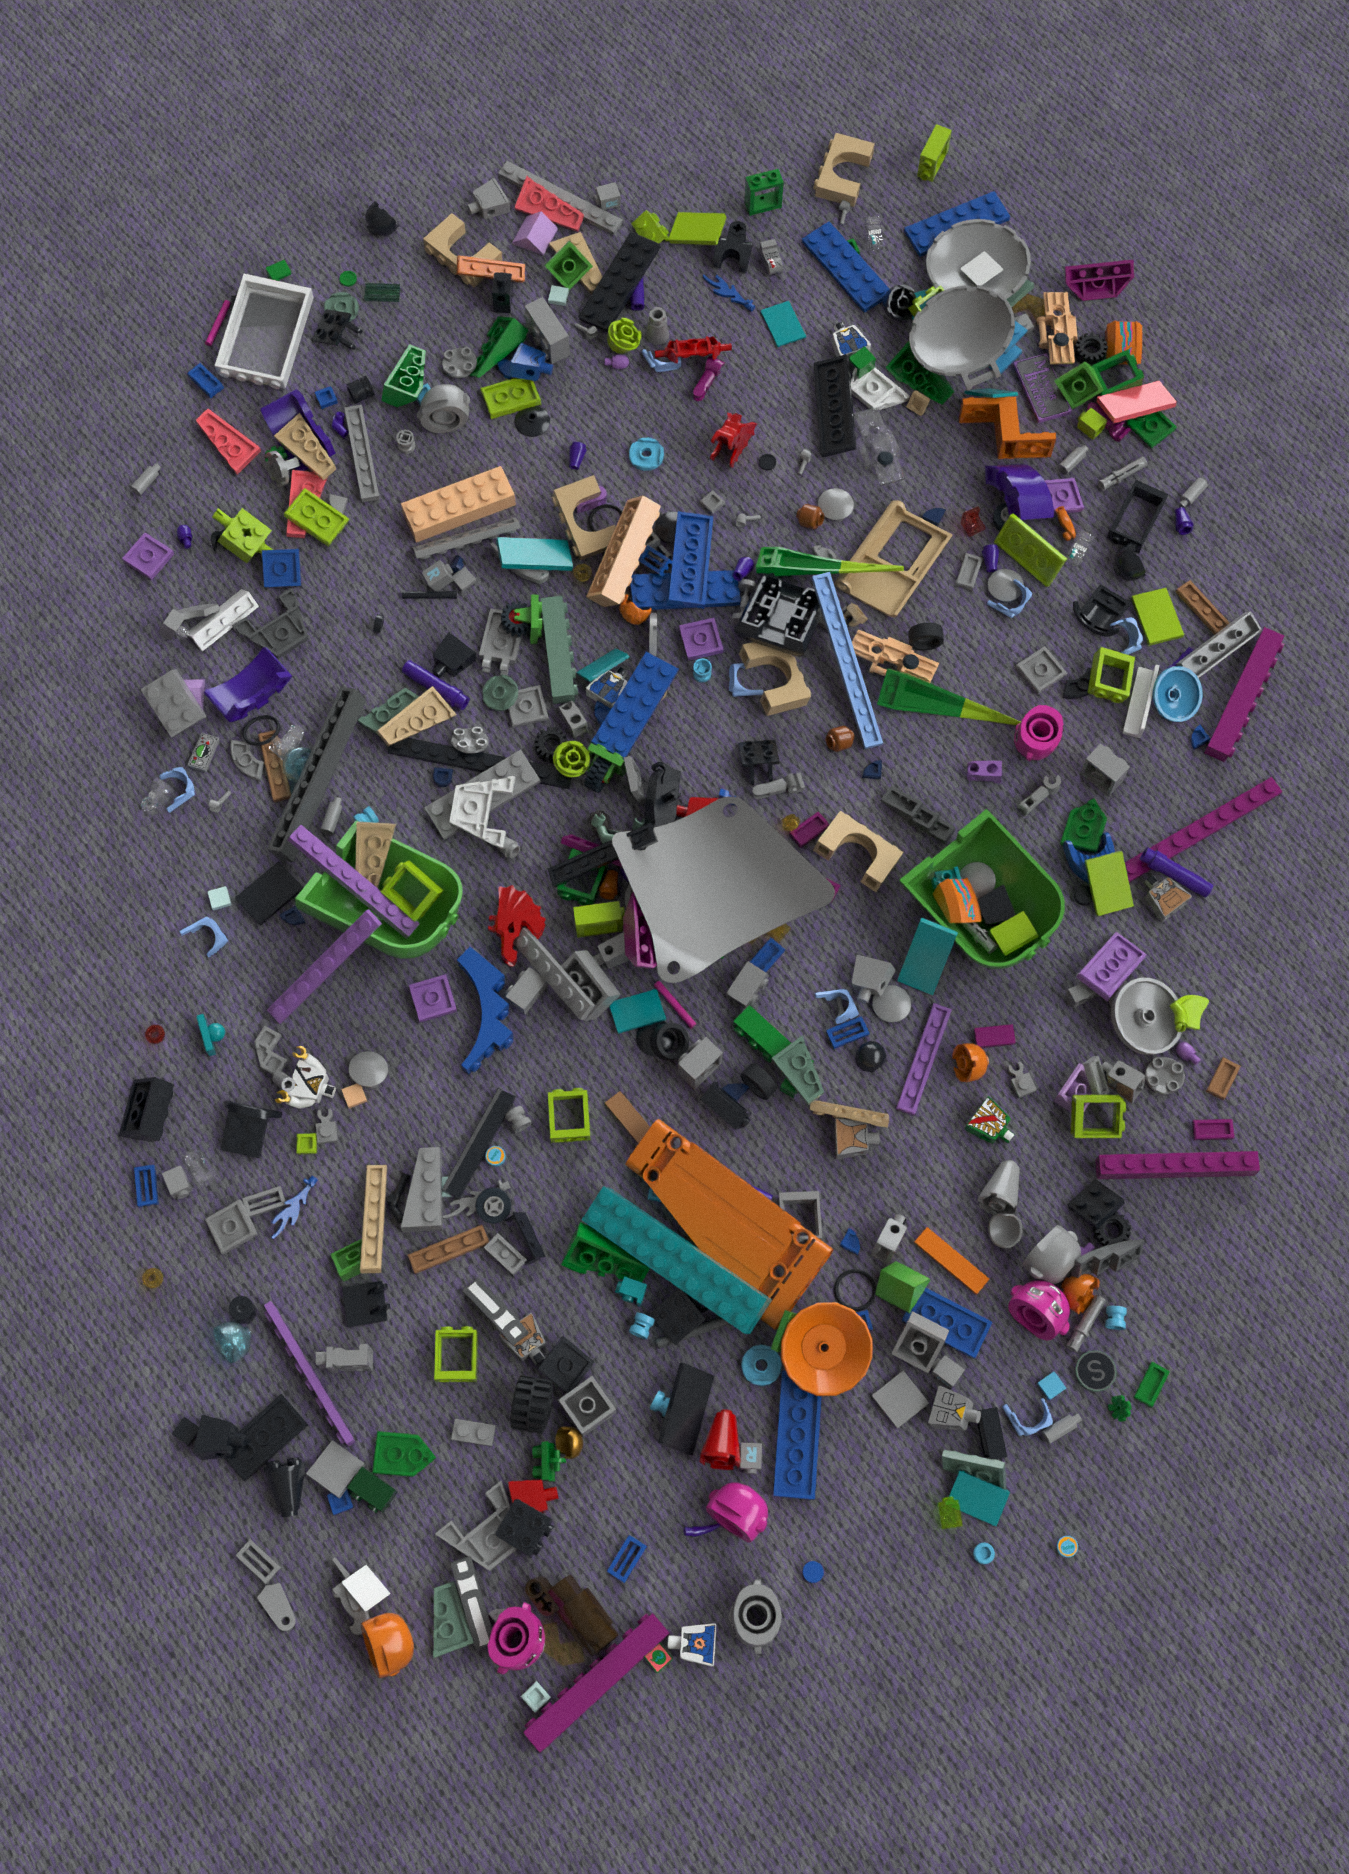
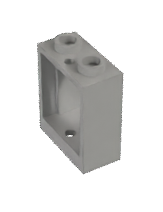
[778,1191,822,1243]

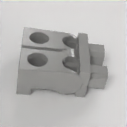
[315,1344,373,1373]

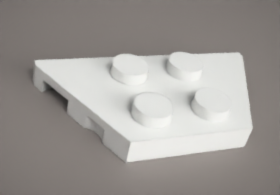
[851,367,910,412]

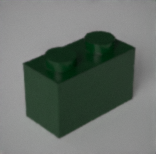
[347,1467,397,1513]

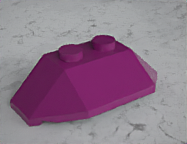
[1065,259,1134,301]
[623,892,657,969]

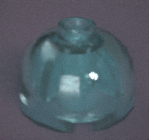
[282,747,312,784]
[213,1321,252,1363]

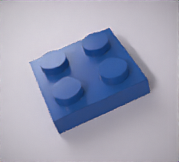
[262,549,301,588]

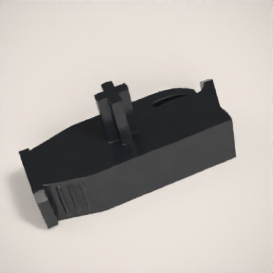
[644,762,681,828]

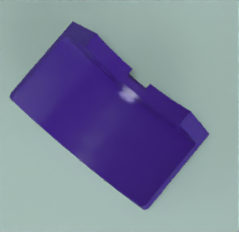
[260,389,336,471]
[985,464,1054,520]
[204,647,292,722]

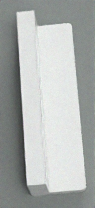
[186,589,259,651]
[1122,665,1159,738]

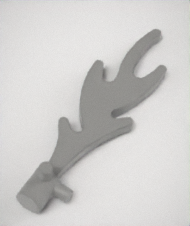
[443,1180,511,1219]

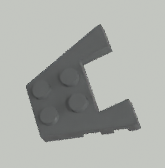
[232,588,309,659]

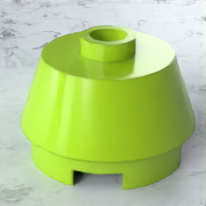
[607,318,642,354]
[553,741,590,777]

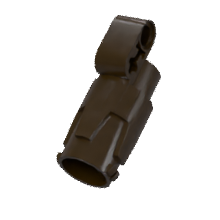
[525,1575,619,1656]

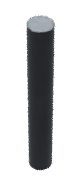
[402,591,457,599]

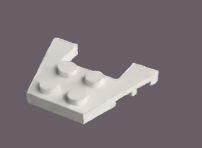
[449,776,515,849]

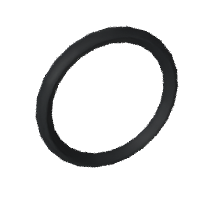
[588,504,622,532]
[242,715,280,746]
[834,1269,877,1311]

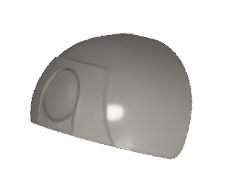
[988,1213,1022,1248]

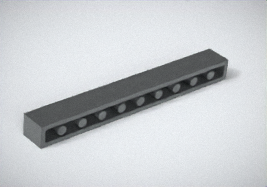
[267,687,366,862]

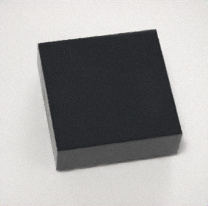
[172,1417,199,1446]

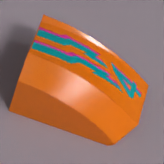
[1105,320,1142,365]
[933,878,982,923]

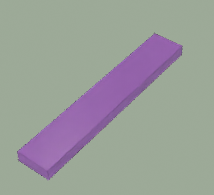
[896,1003,952,1116]

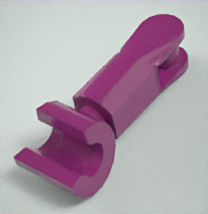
[693,356,725,401]
[1086,403,1131,442]

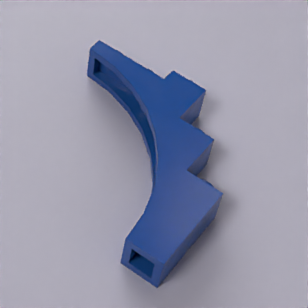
[457,947,514,1075]

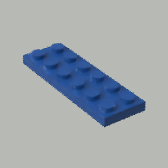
[904,191,1011,257]
[802,221,889,313]
[668,511,713,609]
[629,570,741,610]
[591,652,679,760]
[773,1371,822,1500]

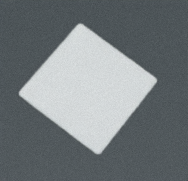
[961,251,1003,286]
[342,1565,390,1611]

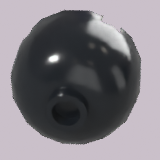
[365,201,399,236]
[883,284,916,321]
[1113,543,1146,581]

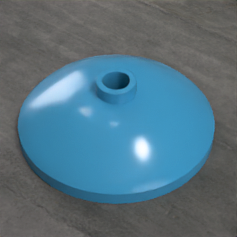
[1153,666,1203,722]

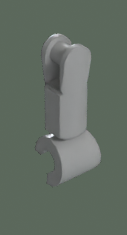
[753,772,805,799]
[1017,775,1061,816]

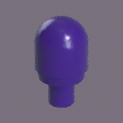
[177,525,193,549]

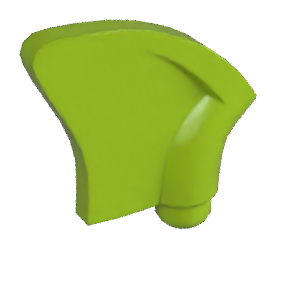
[1169,995,1209,1032]

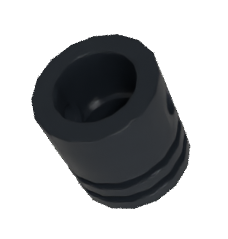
[346,375,375,404]
[229,1296,257,1324]

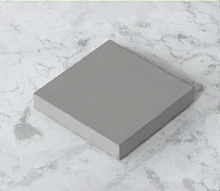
[1015,646,1067,694]
[508,685,549,728]
[624,756,646,804]
[205,1199,258,1255]
[871,1370,929,1429]
[306,1440,365,1499]

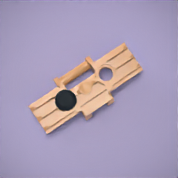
[1037,292,1078,364]
[852,629,939,683]

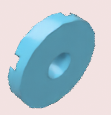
[629,437,664,471]
[741,1345,782,1386]

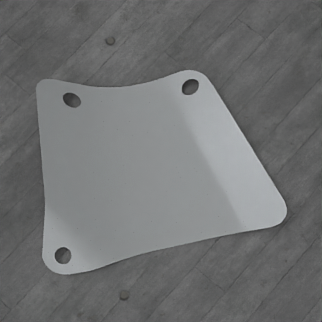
[612,797,835,983]

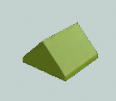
[990,911,1039,956]

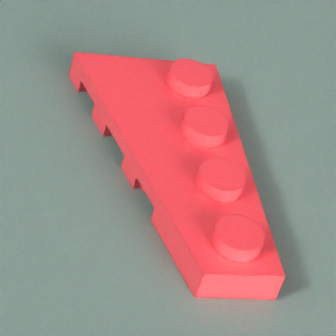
[514,176,584,232]
[196,409,261,475]
[286,470,328,538]

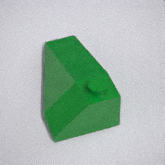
[469,316,529,378]
[886,341,955,405]
[381,344,426,407]
[561,1222,650,1282]

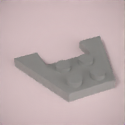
[435,1481,517,1571]

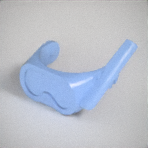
[641,349,681,372]
[987,579,1033,618]
[1110,617,1143,655]
[729,663,764,697]
[159,767,195,813]
[179,917,228,957]
[815,989,859,1024]
[1002,1398,1053,1436]

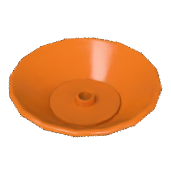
[781,1302,873,1396]

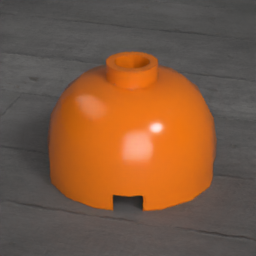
[952,1043,989,1082]
[1061,1273,1100,1314]

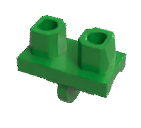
[532,1441,566,1482]

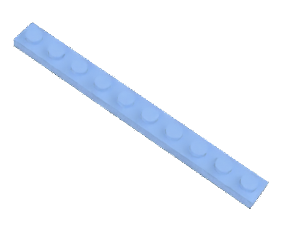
[811,572,883,750]

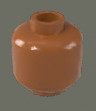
[796,504,824,529]
[825,726,854,752]

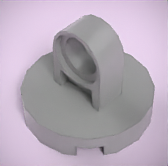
[265,451,300,487]

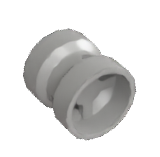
[396,430,416,454]
[505,1106,532,1133]

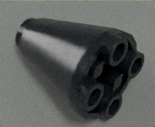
[263,1457,306,1517]

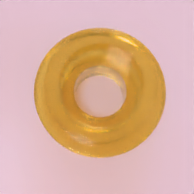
[574,564,592,581]
[782,814,800,831]
[142,1268,163,1288]

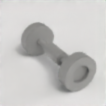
[731,579,756,625]

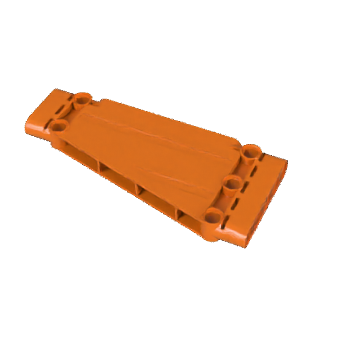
[625,1119,833,1330]

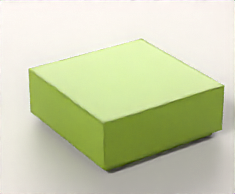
[296,1133,317,1154]

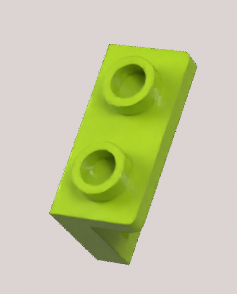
[631,210,669,243]

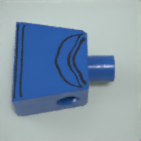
[509,343,553,381]

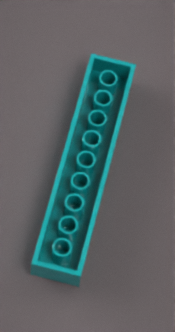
[582,1186,772,1334]

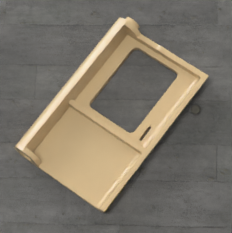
[835,500,952,618]

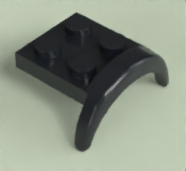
[1073,584,1131,637]
[220,1100,282,1158]

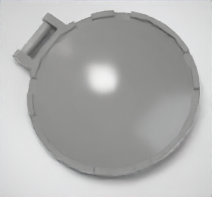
[926,219,1031,299]
[909,285,1015,390]

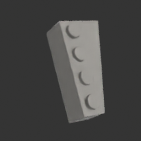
[401,1147,443,1232]

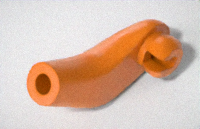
[1055,506,1076,541]

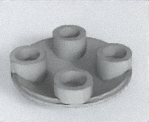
[442,347,477,378]
[818,488,854,522]
[988,569,1024,603]
[451,726,489,753]
[960,862,996,899]
[872,985,911,1022]
[349,1051,388,1089]
[1145,1057,1185,1094]

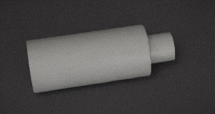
[1058,445,1088,475]
[130,463,161,496]
[1178,478,1208,508]
[320,797,342,835]
[272,1071,295,1092]
[1041,1413,1082,1444]

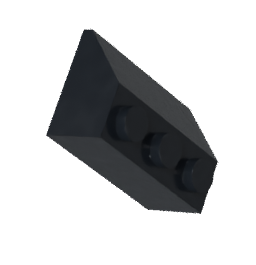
[118,1077,174,1142]

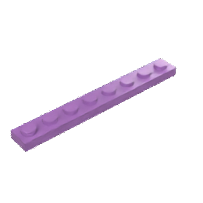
[288,825,420,939]
[267,909,382,1024]
[264,1301,356,1446]

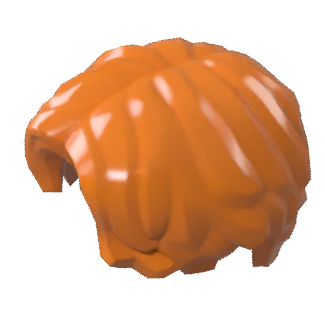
[619,594,652,625]

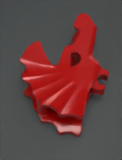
[710,412,758,468]
[488,885,546,967]

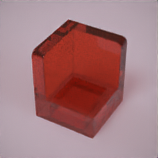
[961,506,986,537]

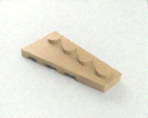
[549,232,602,294]
[274,413,336,481]
[376,686,457,746]
[355,822,396,898]
[810,1100,889,1128]

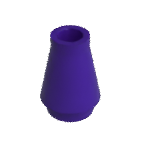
[569,442,587,470]
[1174,507,1194,535]
[982,544,1000,572]
[732,557,754,581]

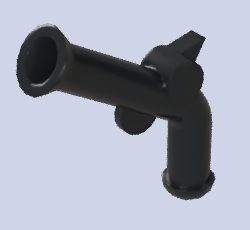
[386,1172,411,1223]

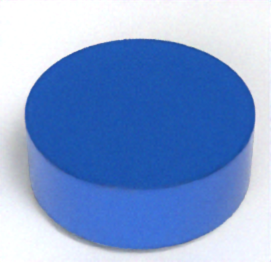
[802,1561,824,1583]

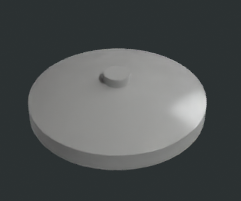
[1111,978,1182,1055]

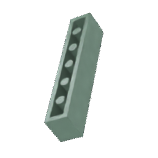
[541,596,578,704]

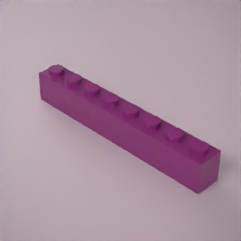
[1204,627,1285,762]
[1095,1151,1260,1180]
[523,1613,670,1753]

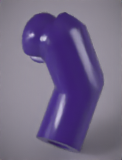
[332,411,349,438]

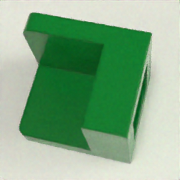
[266,260,292,281]
[849,347,876,379]

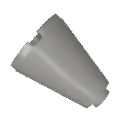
[978,1160,1020,1215]

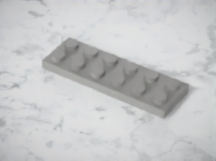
[424,750,541,840]

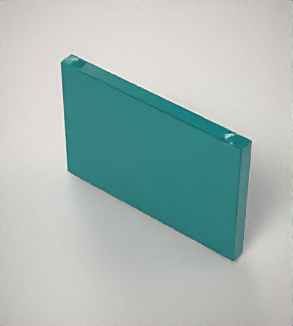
[760,301,806,347]
[964,388,1018,398]
[576,648,629,682]
[609,989,666,1034]
[946,1470,1010,1526]

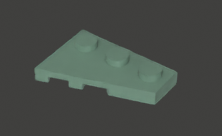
[357,688,420,737]
[771,1035,824,1105]
[942,1450,1006,1490]
[433,1581,474,1658]

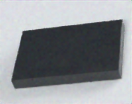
[235,861,303,926]

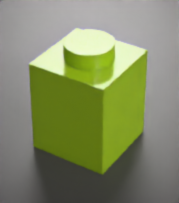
[1077,408,1107,440]

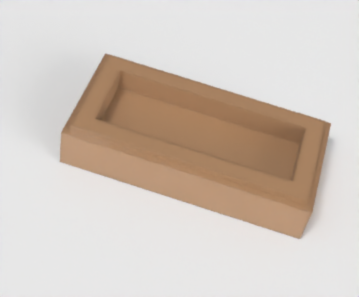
[1206,1057,1241,1101]

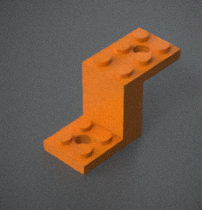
[959,396,1056,459]

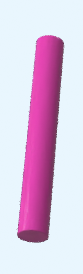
[205,300,231,346]
[654,981,696,1029]

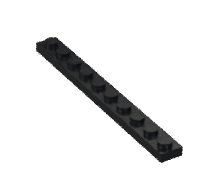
[387,738,572,789]

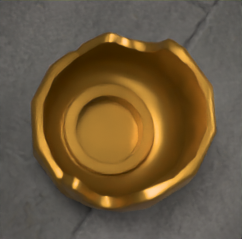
[555,1427,583,1459]

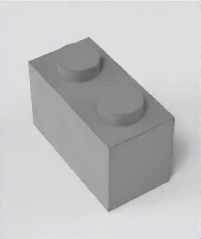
[727,961,769,1007]
[505,967,548,1015]

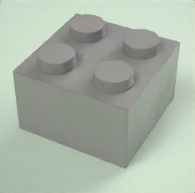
[1080,743,1130,796]
[678,1037,723,1090]
[891,1311,949,1373]
[559,1376,616,1437]

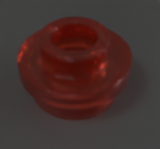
[145,1025,165,1044]

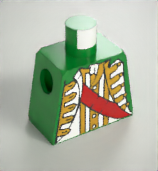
[964,1096,1015,1144]

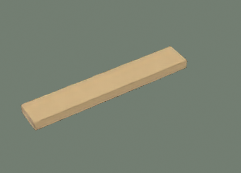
[360,1165,387,1273]

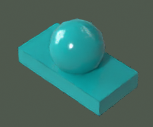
[196,1014,225,1056]

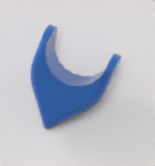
[1063,832,1115,884]

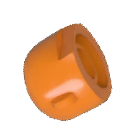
[361,1613,414,1678]

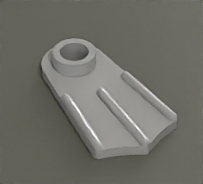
[257,1583,296,1631]

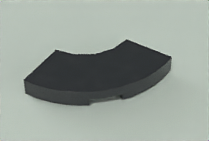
[1063,667,1106,699]

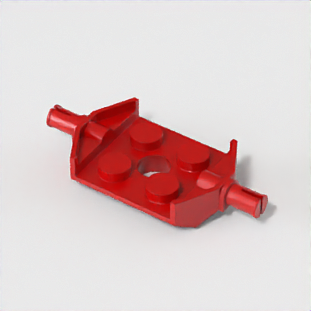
[655,336,732,364]

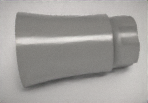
[646,307,669,345]

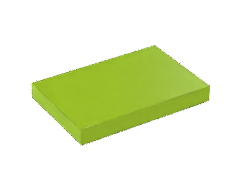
[668,212,727,245]
[480,378,541,419]
[284,488,349,547]
[1131,588,1184,646]
[1084,851,1134,916]

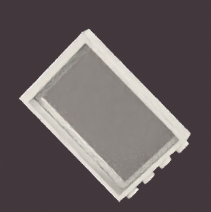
[215,274,314,389]

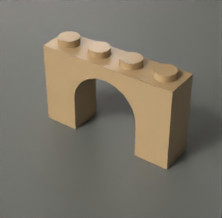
[813,133,875,207]
[423,213,503,287]
[551,475,616,561]
[739,642,811,716]
[813,811,903,892]

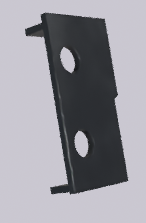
[505,1212,546,1264]

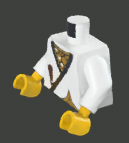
[275,1046,336,1109]

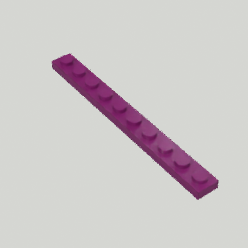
[1125,777,1283,883]

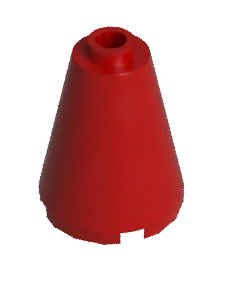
[699,1409,741,1470]

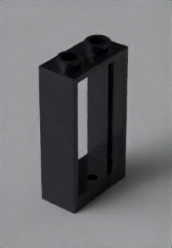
[1107,480,1169,553]

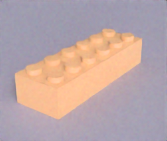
[401,466,516,543]
[586,496,661,607]

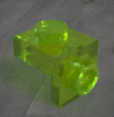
[937,1497,963,1530]

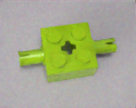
[212,508,273,563]

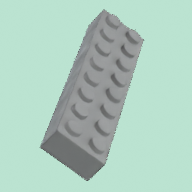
[1176,611,1262,678]

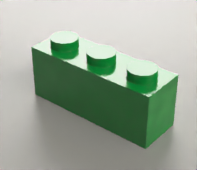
[733,1005,791,1063]

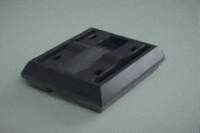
[734,573,822,657]

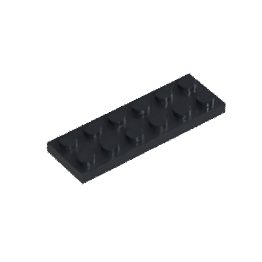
[578,232,661,333]
[813,354,856,458]

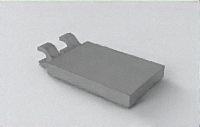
[479,608,522,676]

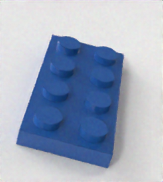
[901,1288,992,1359]

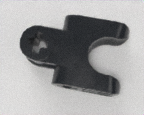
[713,221,753,273]

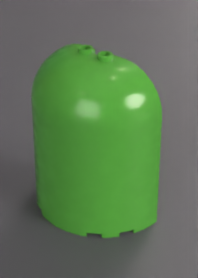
[900,809,1065,969]
[295,820,463,959]

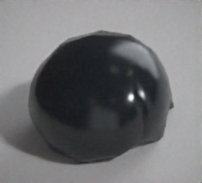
[855,1041,887,1072]

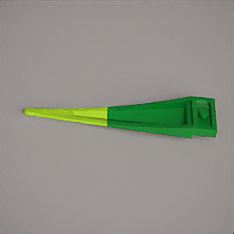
[756,547,904,576]
[877,668,1021,725]

